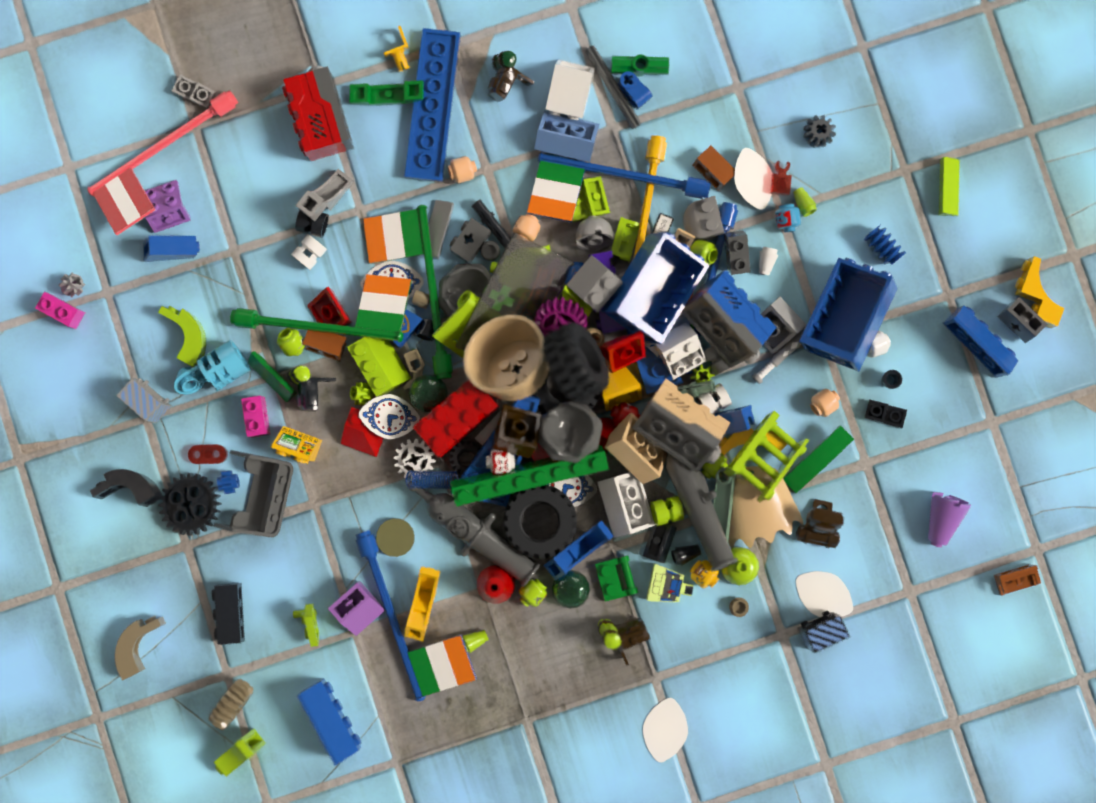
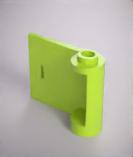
[432,290,503,359]

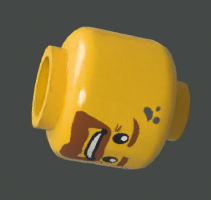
[690,560,719,589]

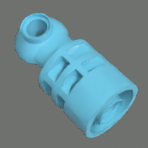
[174,340,251,395]

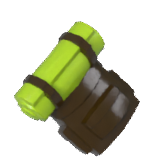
[598,617,651,666]

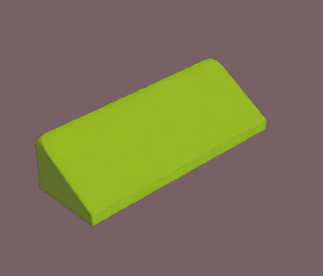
[939,157,960,216]

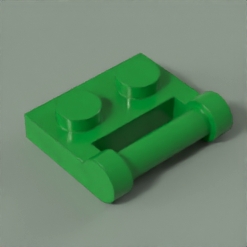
[595,555,639,602]

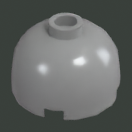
[576,216,614,251]

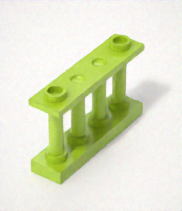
[724,411,809,502]

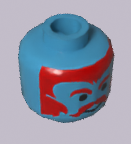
[775,204,801,233]

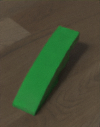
[783,425,854,493]

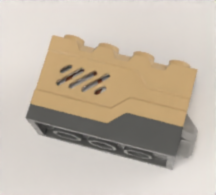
[632,379,730,472]

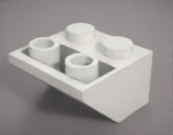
[655,322,707,380]

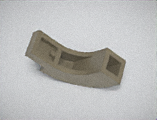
[115,616,166,681]

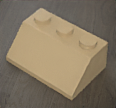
[605,413,668,484]

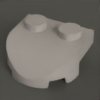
[683,196,725,241]

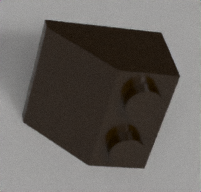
[492,404,541,458]

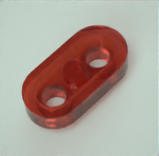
[188,444,228,464]

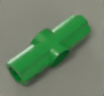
[611,54,669,77]

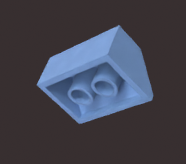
[534,111,599,162]

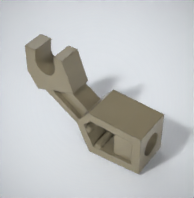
[403,349,425,400]

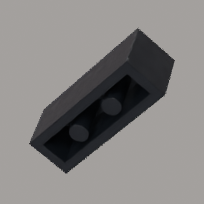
[212,583,245,645]

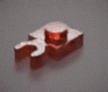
[770,161,792,195]

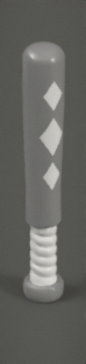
[752,325,807,384]

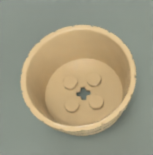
[464,315,549,401]

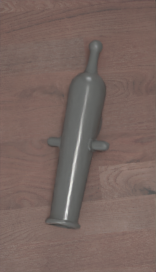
[665,453,738,572]
[408,480,540,587]

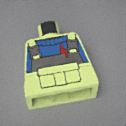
[646,563,693,602]

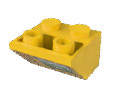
[271,426,322,464]

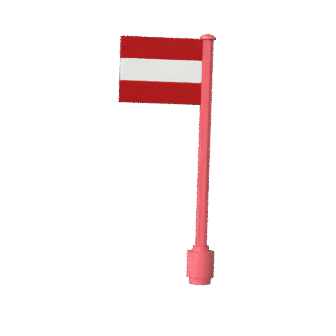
[87,90,239,235]

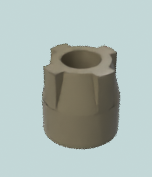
[411,290,430,309]

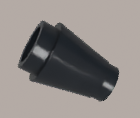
[671,544,701,566]

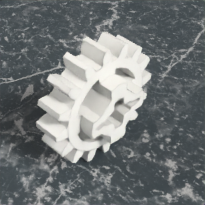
[394,439,436,480]

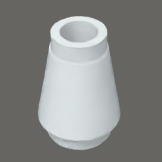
[758,246,778,276]

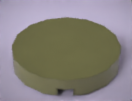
[376,518,415,557]

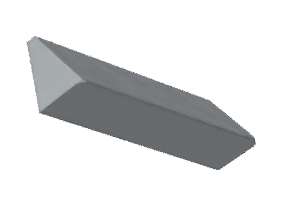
[428,200,454,259]

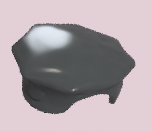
[438,264,498,318]
[537,401,602,463]

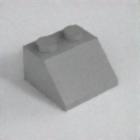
[566,255,623,312]
[761,296,806,354]

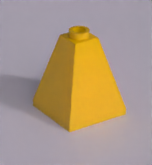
[603,365,642,412]

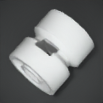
[291,234,327,270]
[696,383,732,414]

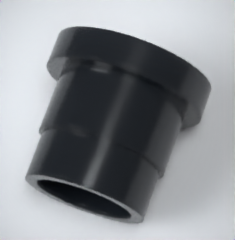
[415,319,434,341]
[881,370,902,389]

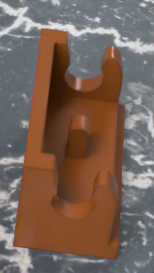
[693,145,735,192]
[302,330,347,362]
[994,564,1041,596]

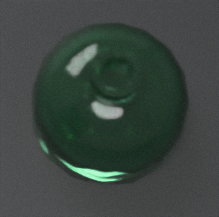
[409,375,448,413]
[552,570,590,609]

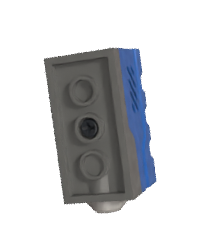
[681,270,777,368]

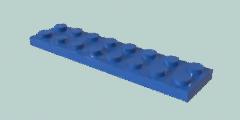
[404,28,461,182]

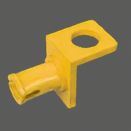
[384,26,410,72]

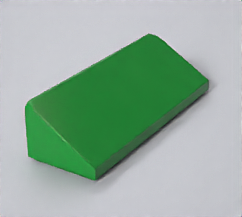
[248,351,297,402]

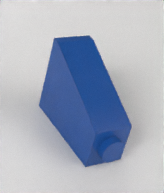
[143,236,200,262]

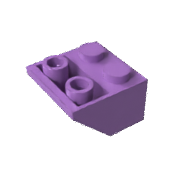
[328,581,385,636]

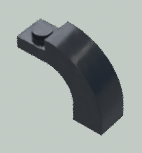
[90,469,163,507]

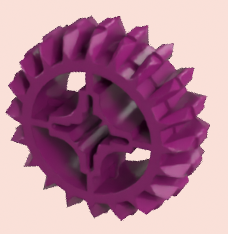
[535,297,588,338]

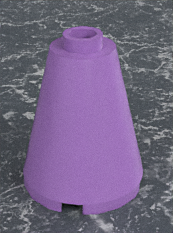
[928,492,971,548]

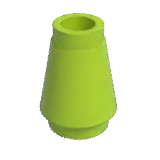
[793,187,817,217]
[462,630,489,653]

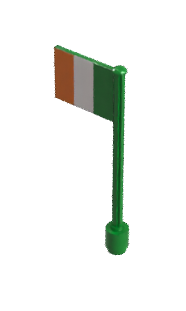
[363,205,453,380]
[230,274,412,342]

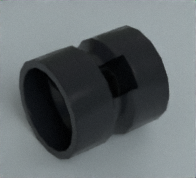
[295,210,329,238]

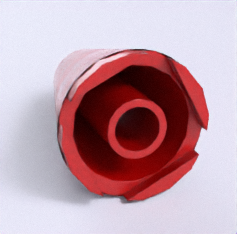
[477,565,515,604]

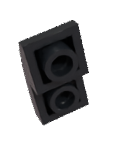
[864,399,907,429]

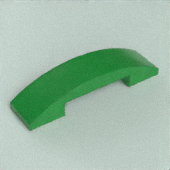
[350,80,424,105]

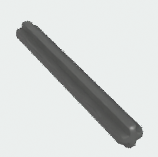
[586,45,641,129]

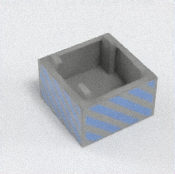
[117,378,171,423]

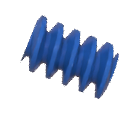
[864,224,906,266]

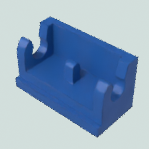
[714,405,755,435]

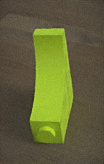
[214,729,266,777]

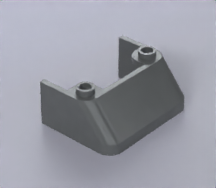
[213,450,293,537]

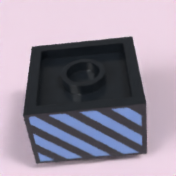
[798,610,850,653]

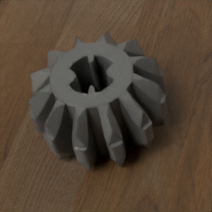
[803,115,836,148]

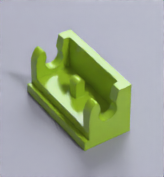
[611,217,639,262]

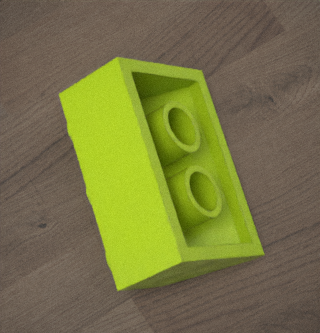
[347,337,412,397]

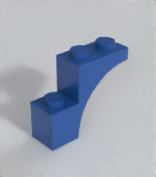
[544,521,613,581]

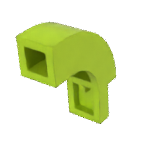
[158,305,206,367]

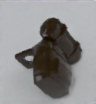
[795,499,844,548]

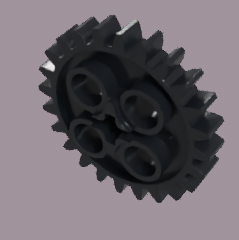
[158,473,222,536]

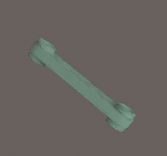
[713,467,736,541]

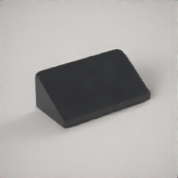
[643,523,677,563]

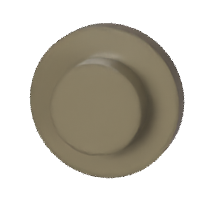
[729,597,749,617]

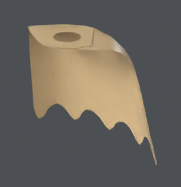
[727,466,803,548]

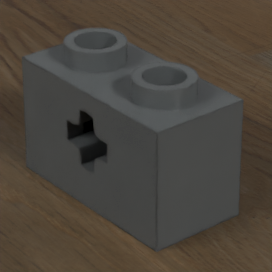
[450,218,491,264]
[724,230,750,275]
[997,297,1047,343]

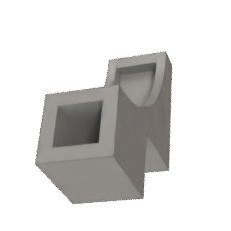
[296,169,354,222]

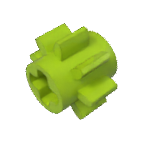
[690,364,715,383]
[350,382,374,405]

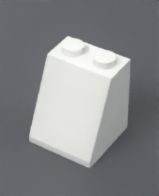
[545,60,595,120]

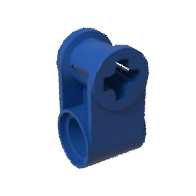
[618,71,653,109]

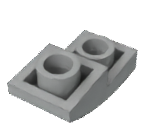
[172,74,215,109]

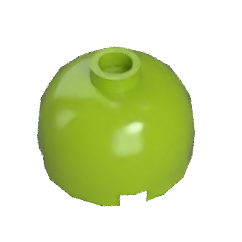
[720,547,759,586]

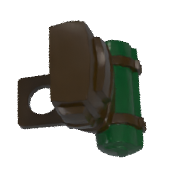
[487,51,534,102]

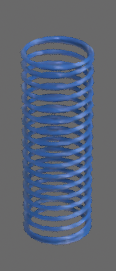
[406,471,459,489]

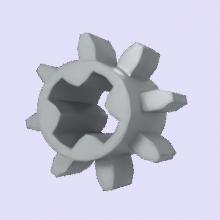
[59,272,85,298]

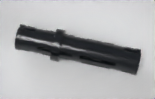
[471,199,516,251]

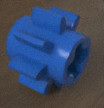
[217,470,240,494]

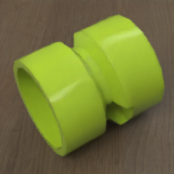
[650,496,684,526]

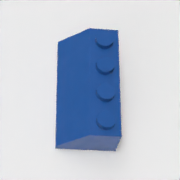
[943,305,1019,378]
[297,679,361,766]

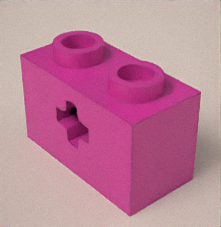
[35,291,85,329]
[241,396,271,438]

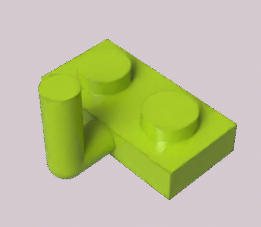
[293,604,319,647]

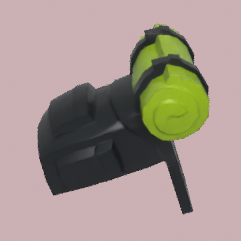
[287,365,336,412]

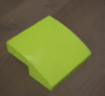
[572,176,610,223]

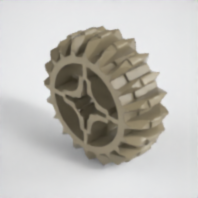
[209,679,253,730]

